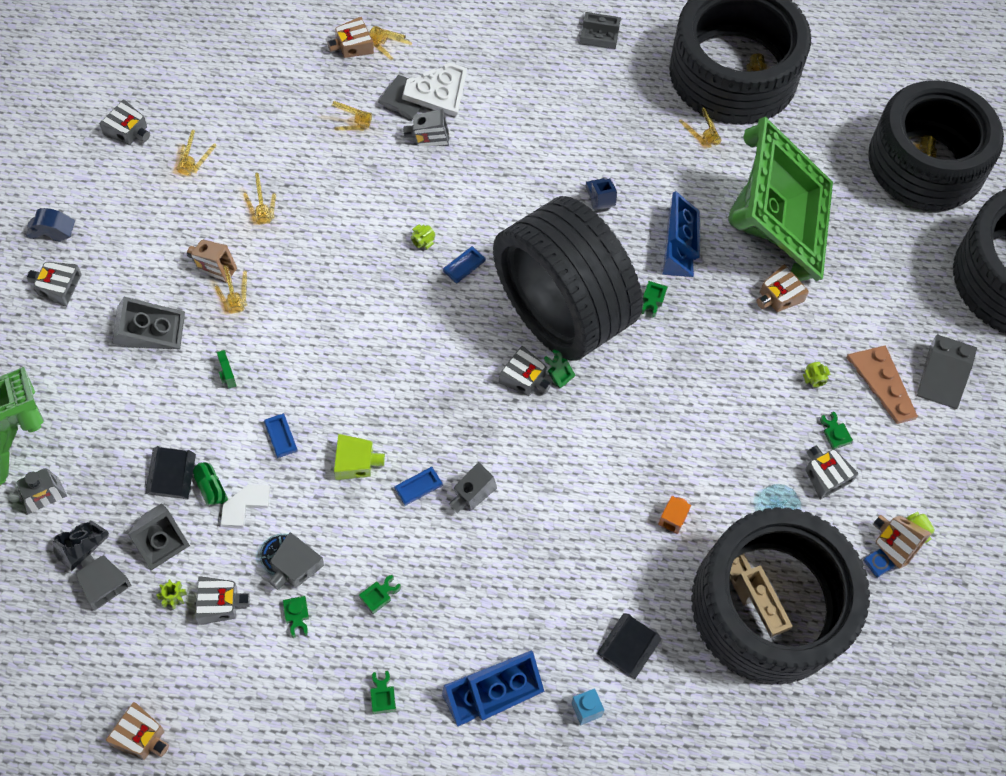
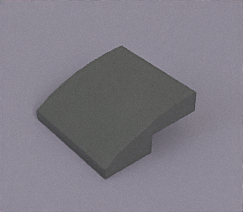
[580,12,621,49]
[378,75,422,121]

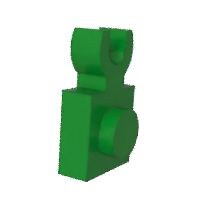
[641,281,668,317]
[544,349,576,389]
[216,350,237,389]
[820,411,853,449]
[359,575,401,614]
[283,596,309,638]
[370,671,396,714]

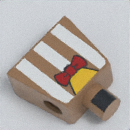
[327,17,374,58]
[187,239,237,283]
[757,264,809,313]
[873,515,931,569]
[106,701,169,760]

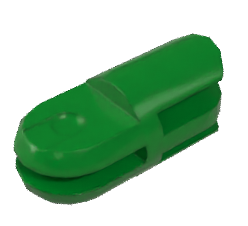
[193,462,228,506]

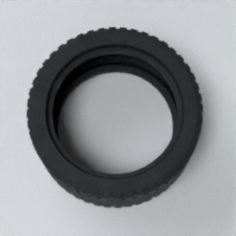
[669,0,812,125]
[953,189,1006,333]
[493,196,643,361]
[691,507,870,685]

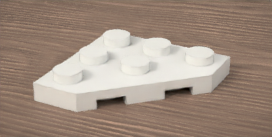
[402,63,467,117]

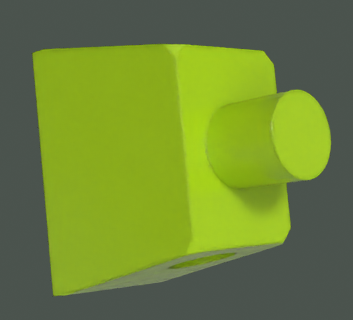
[334,434,385,480]

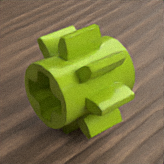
[411,224,436,249]
[803,362,831,388]
[156,579,187,610]

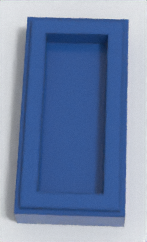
[443,246,486,284]
[264,413,298,459]
[394,467,443,506]

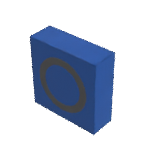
[863,548,896,578]

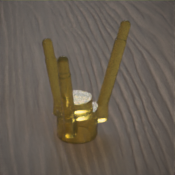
[369,26,412,60]
[746,53,767,72]
[332,101,372,131]
[679,108,722,148]
[176,129,217,176]
[916,136,937,158]
[243,172,276,225]
[215,266,247,314]

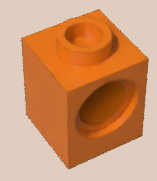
[658,496,692,534]

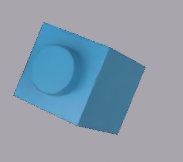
[571,688,604,725]

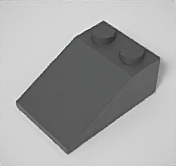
[112,296,185,349]
[917,334,977,409]

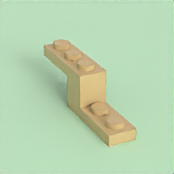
[730,554,793,637]

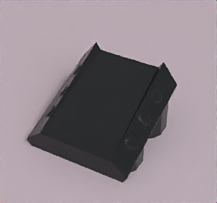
[145,446,196,499]
[53,520,109,572]
[597,613,662,679]

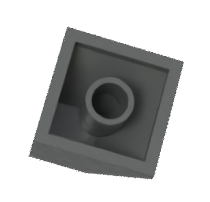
[128,503,190,571]

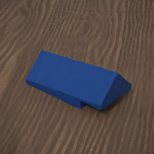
[662,191,700,277]
[442,650,545,727]

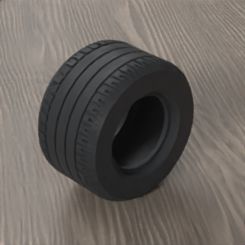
[868,80,1004,211]

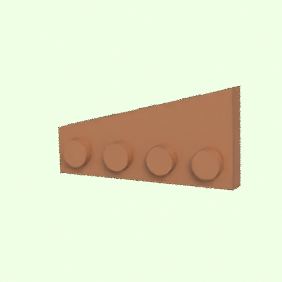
[846,345,918,424]

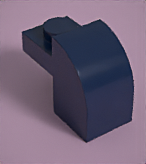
[585,178,617,211]
[26,208,75,242]

